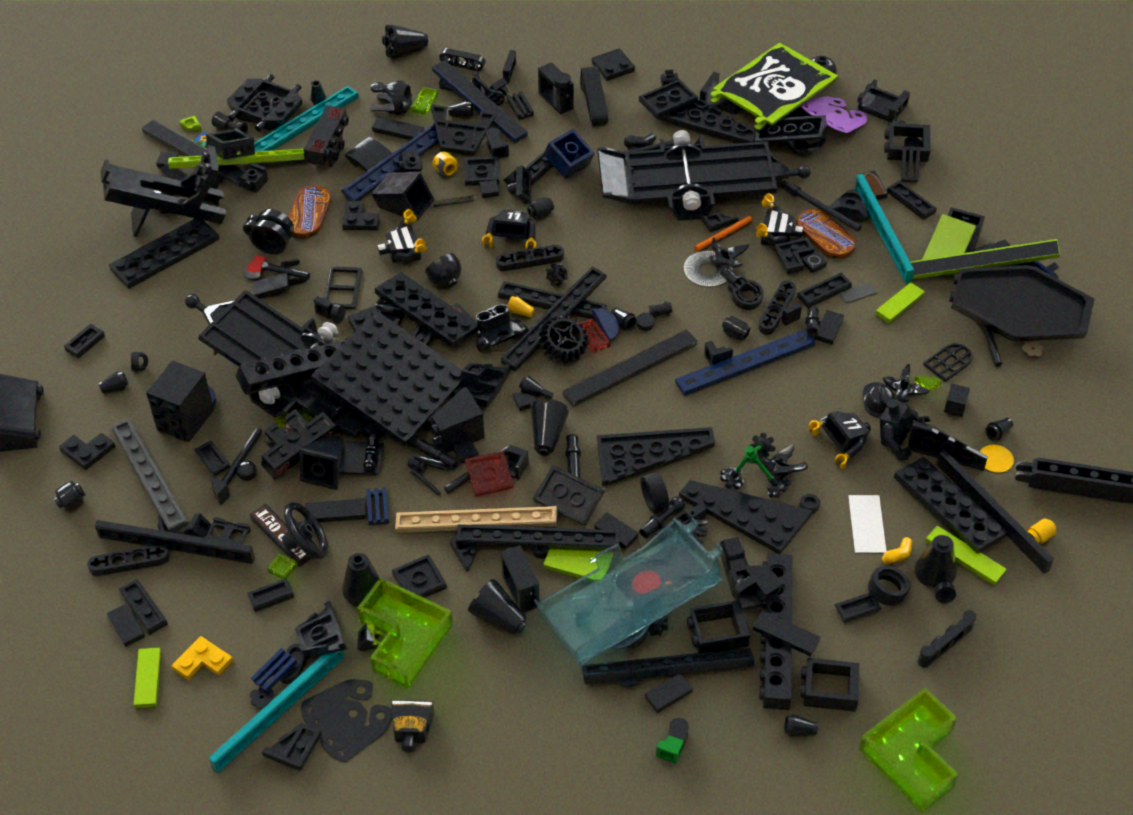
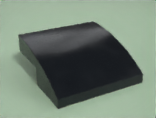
[345,137,392,172]

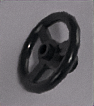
[282,502,328,559]

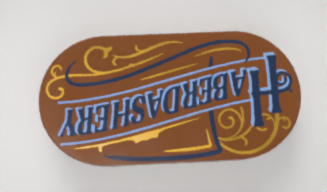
[288,186,331,238]
[797,209,855,258]

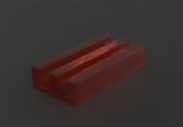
[578,318,610,353]

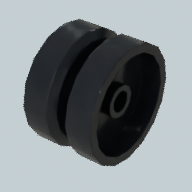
[249,209,294,254]

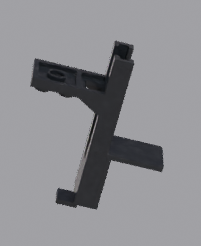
[100,145,226,237]

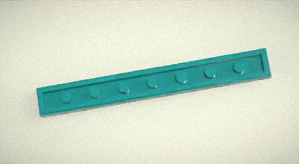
[254,86,359,152]
[855,174,914,283]
[209,651,345,773]

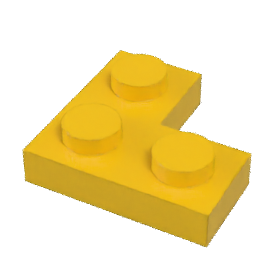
[171,636,233,681]

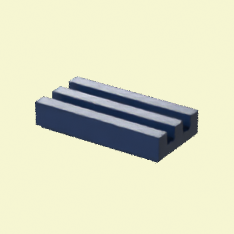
[366,487,389,525]
[251,648,298,693]

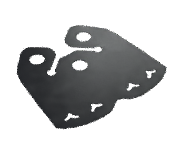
[301,679,392,762]

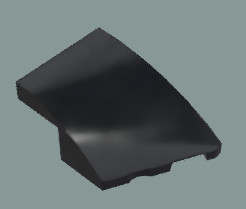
[453,363,511,407]

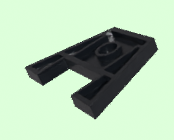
[431,104,497,155]

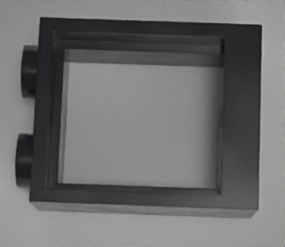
[538,62,574,115]
[884,123,931,162]
[206,129,255,160]
[501,545,540,613]
[686,600,750,653]
[800,658,859,712]

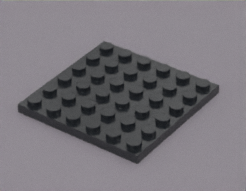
[310,311,462,446]

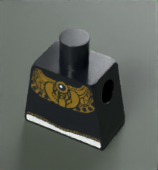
[391,700,434,752]

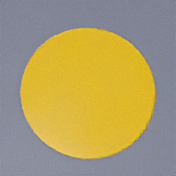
[980,445,1014,473]

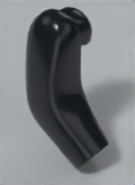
[624,133,656,148]

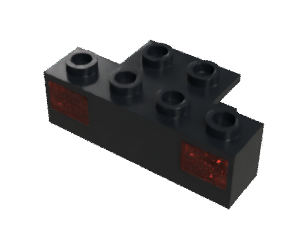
[303,106,349,167]
[261,409,336,479]

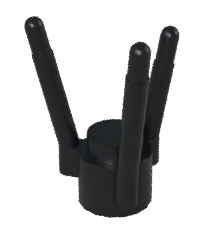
[408,453,449,495]

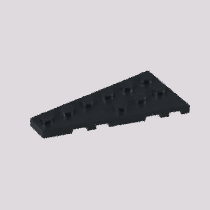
[596,427,715,486]

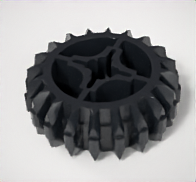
[538,315,589,364]

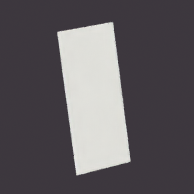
[848,495,886,553]

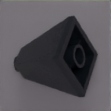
[299,435,344,490]

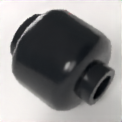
[54,481,86,511]

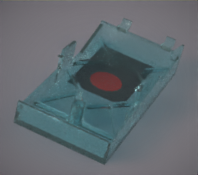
[534,517,723,666]

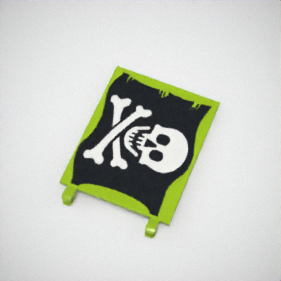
[711,42,839,130]

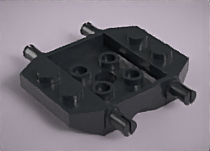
[227,74,303,132]

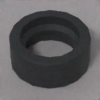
[640,472,669,512]
[868,565,910,606]

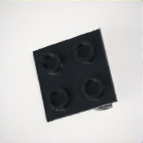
[340,435,384,475]

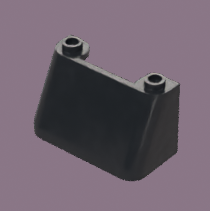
[0,374,44,452]

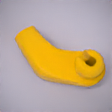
[882,537,913,565]

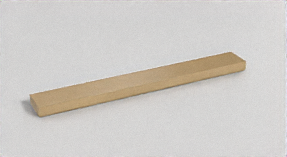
[395,506,557,533]

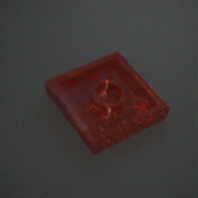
[465,451,514,497]

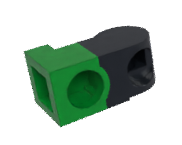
[656,718,689,764]

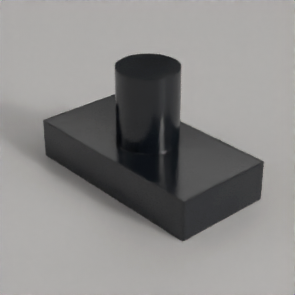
[507,165,531,204]

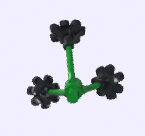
[720,432,791,498]

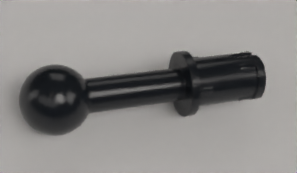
[639,497,685,539]

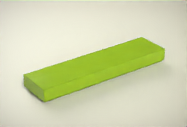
[925,526,1007,586]

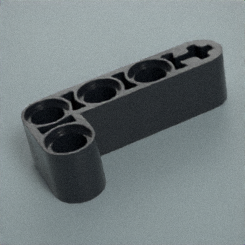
[580,66,608,125]

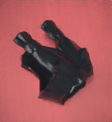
[370,80,412,115]

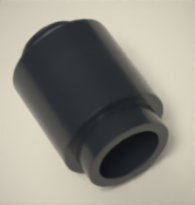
[527,197,554,219]
[722,316,751,340]

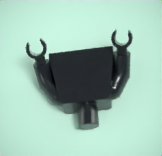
[880,399,930,461]

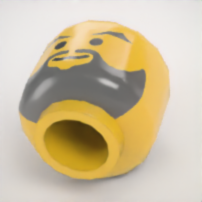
[433,152,458,177]

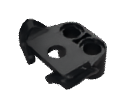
[476,304,529,352]

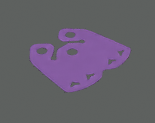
[800,96,867,133]

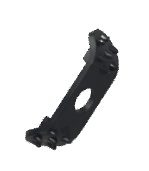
[471,71,505,106]

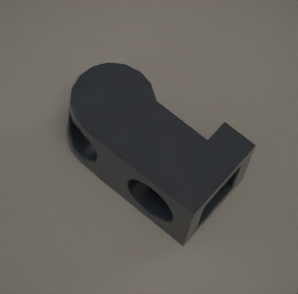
[486,128,509,159]

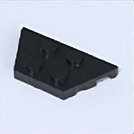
[295,600,348,657]

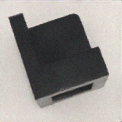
[704,341,733,365]
[502,445,529,480]

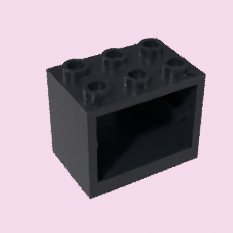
[146,360,214,442]

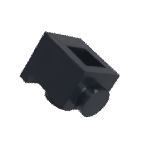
[241,163,268,193]

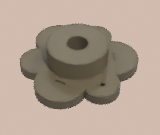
[1022,340,1044,357]

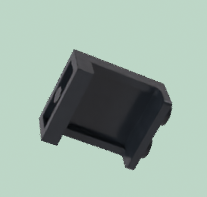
[857,79,910,122]

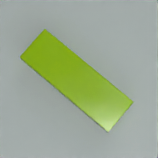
[875,282,925,324]
[134,648,161,709]

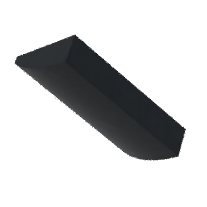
[755,115,828,143]

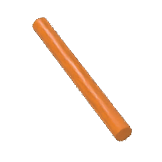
[694,216,753,252]

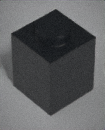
[944,383,970,417]

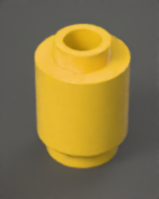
[1027,518,1056,545]

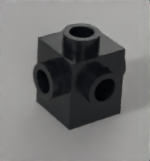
[397,152,423,173]

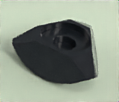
[829,189,870,221]

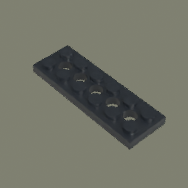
[109,218,219,289]
[375,272,479,348]
[894,457,1008,554]

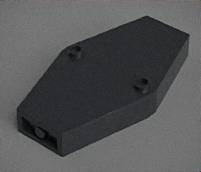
[949,265,1095,341]

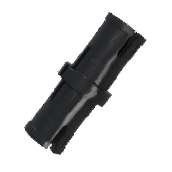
[805,306,820,337]

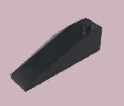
[907,421,988,471]

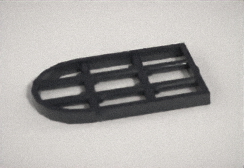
[923,343,972,382]

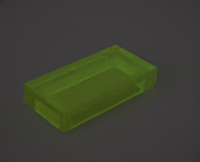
[411,87,438,115]

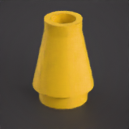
[507,296,535,318]

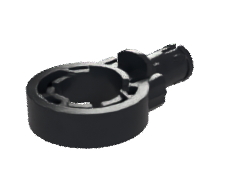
[720,266,764,310]

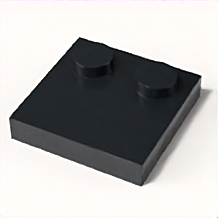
[592,48,635,81]

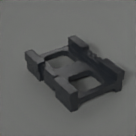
[204,517,251,544]

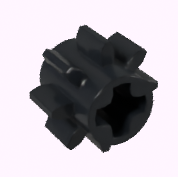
[660,69,678,86]
[546,263,568,286]
[646,610,668,636]

